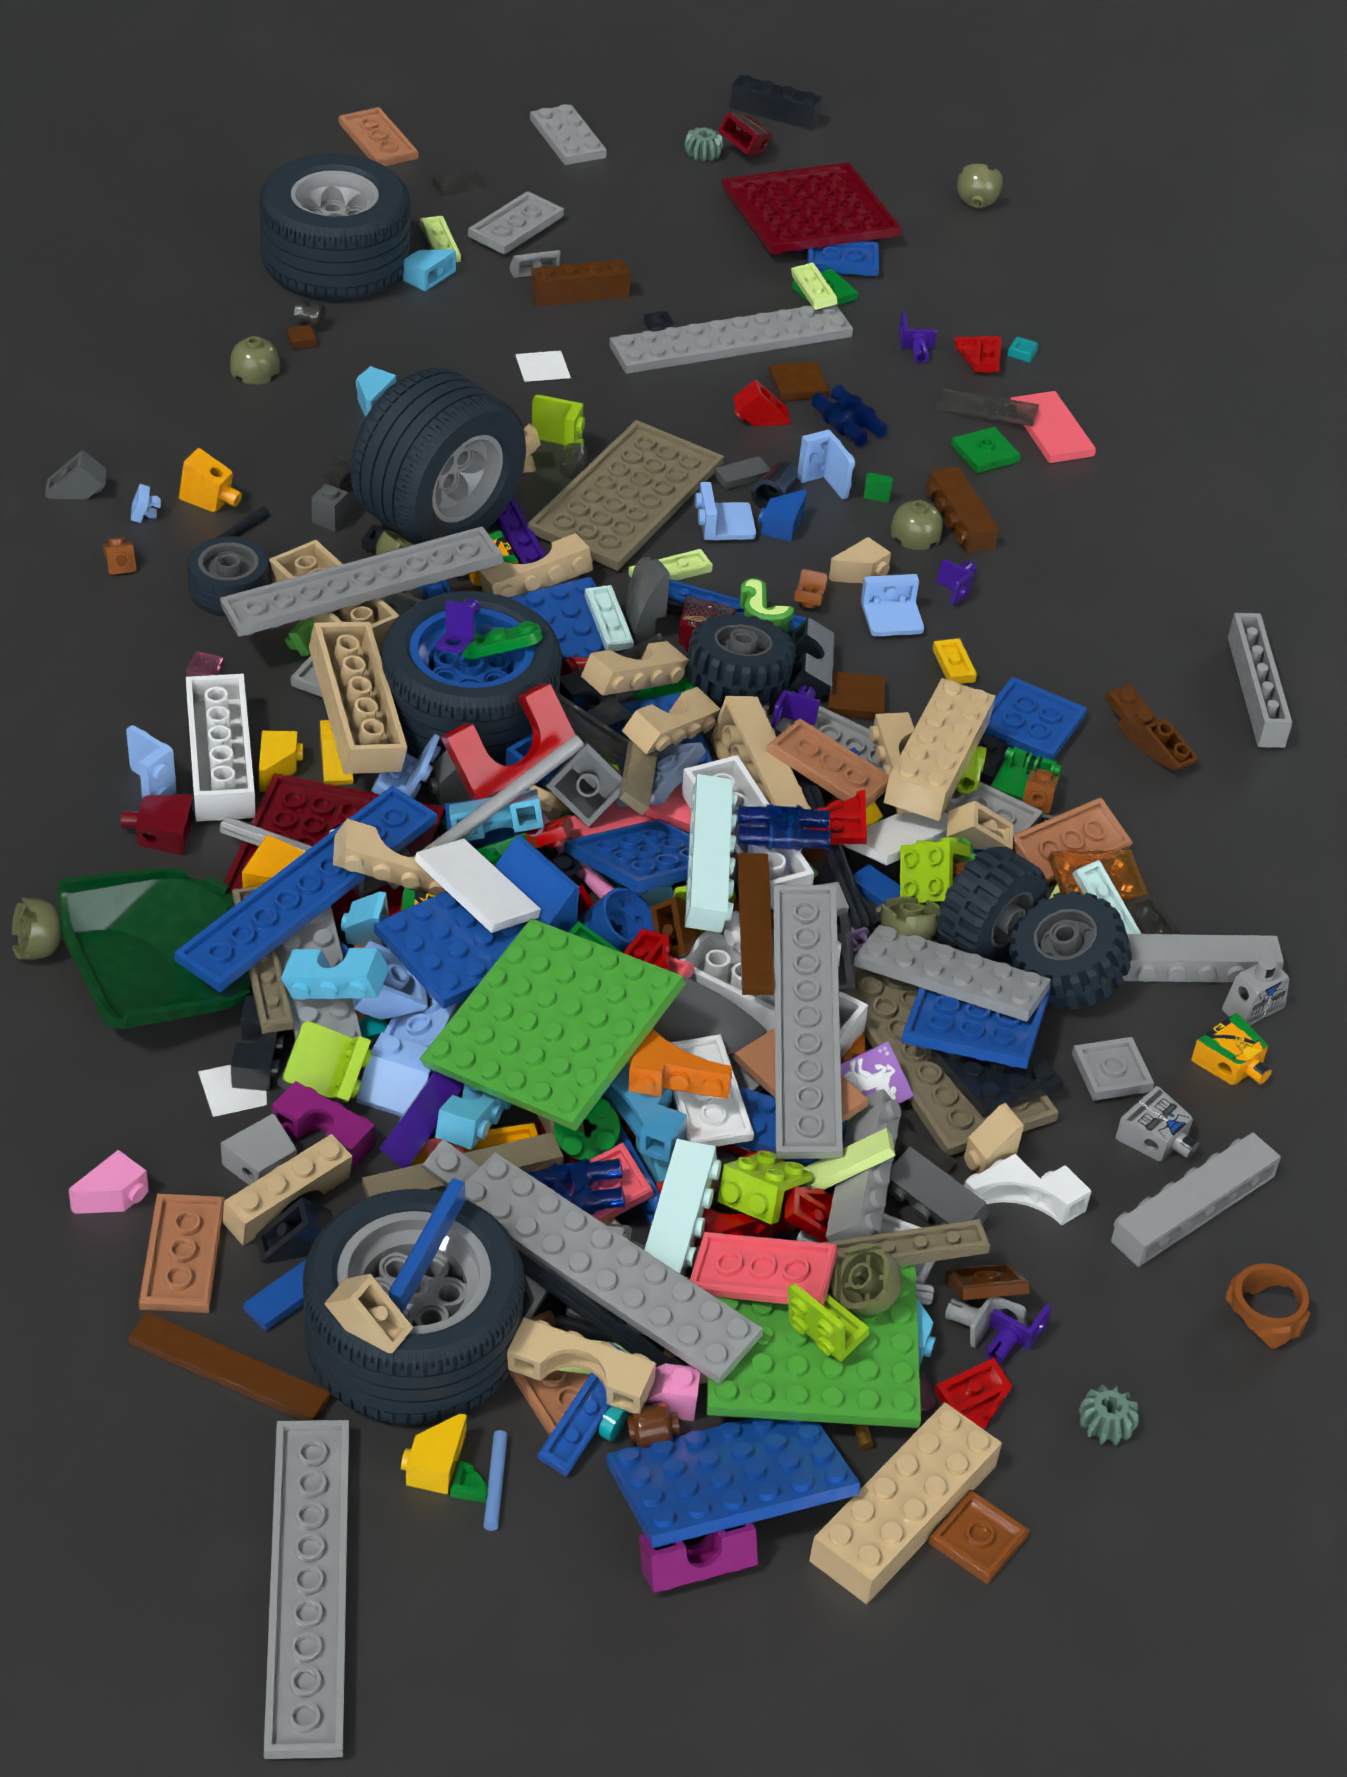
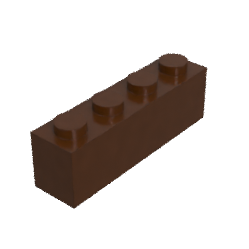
[530,259,631,306]
[926,466,999,554]

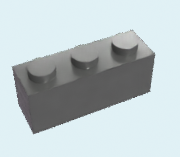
[887,1146,989,1225]

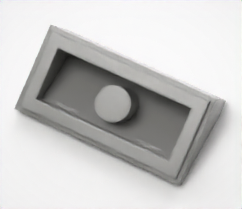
[510,250,561,278]

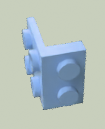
[797,429,855,499]
[695,482,756,541]
[861,574,924,637]
[126,725,177,799]
[371,734,441,799]

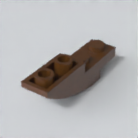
[1105,683,1199,771]

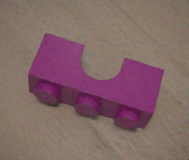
[271,1081,375,1171]
[639,1523,758,1593]

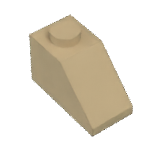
[829,537,891,584]
[947,801,1014,850]
[964,1103,1024,1174]
[324,1274,413,1353]

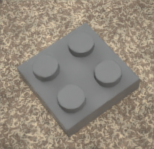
[1072,1037,1154,1101]

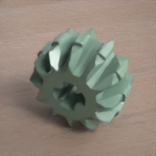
[685,127,723,162]
[1079,1384,1139,1446]

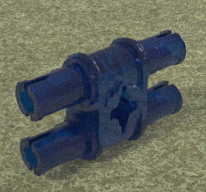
[811,385,888,446]
[738,803,831,852]
[526,1158,626,1216]

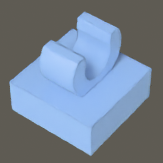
[130,484,161,523]

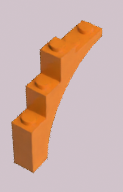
[627,1029,733,1099]

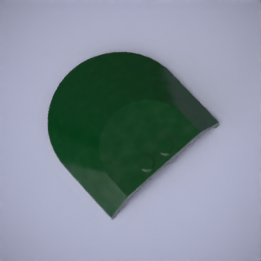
[57,868,253,1029]

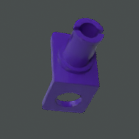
[898,313,937,364]
[936,559,977,605]
[436,598,480,654]
[771,685,820,729]
[984,1304,1051,1365]

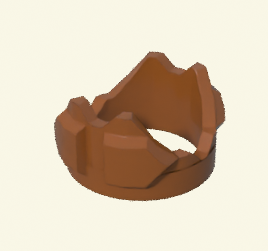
[1225,1263,1310,1349]

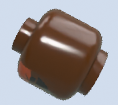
[628,1402,680,1448]

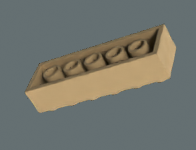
[269,540,400,653]
[309,622,407,774]
[884,678,996,821]
[710,696,812,846]
[809,1402,1002,1605]

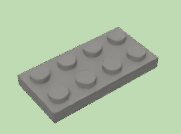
[530,104,607,165]
[468,191,564,255]

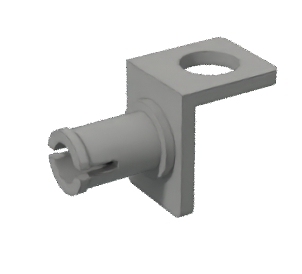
[945,1297,1026,1348]

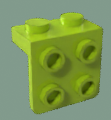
[532,394,585,463]
[900,837,970,904]
[282,1021,372,1103]
[717,1151,813,1225]
[787,1283,869,1362]

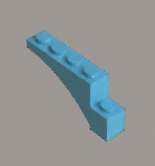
[601,1063,687,1163]

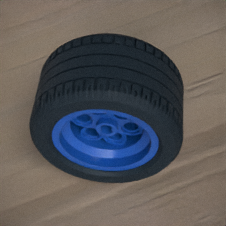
[381,591,562,765]

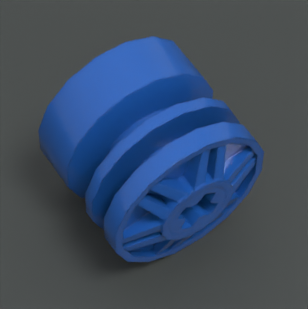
[577,888,654,952]

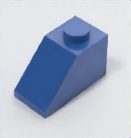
[758,490,807,542]

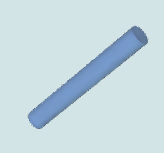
[483,1430,508,1531]

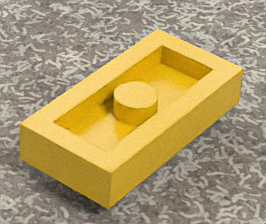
[932,638,977,684]

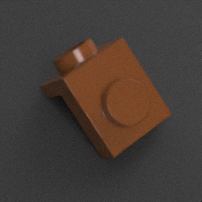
[102,537,136,575]
[794,569,828,608]
[1022,769,1059,813]

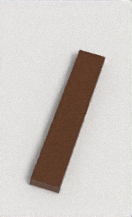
[737,853,774,995]
[128,1312,330,1421]

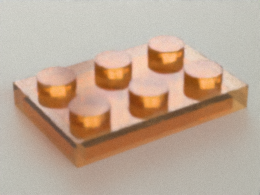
[1048,850,1149,904]

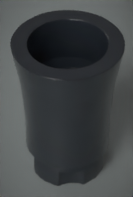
[751,461,798,509]

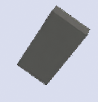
[714,456,770,490]

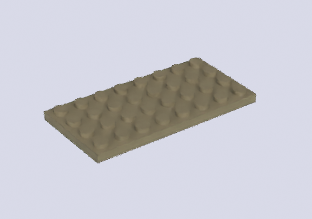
[527,420,724,571]
[843,940,1059,1157]

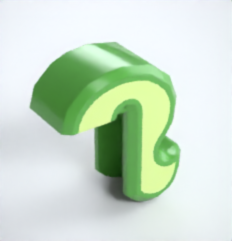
[739,578,794,633]

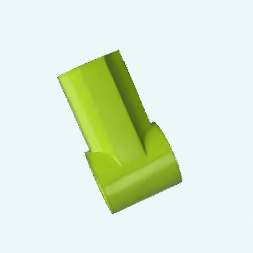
[956,746,987,794]

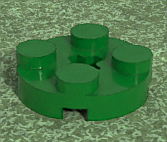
[554,1098,620,1162]

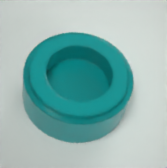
[599,1406,628,1442]

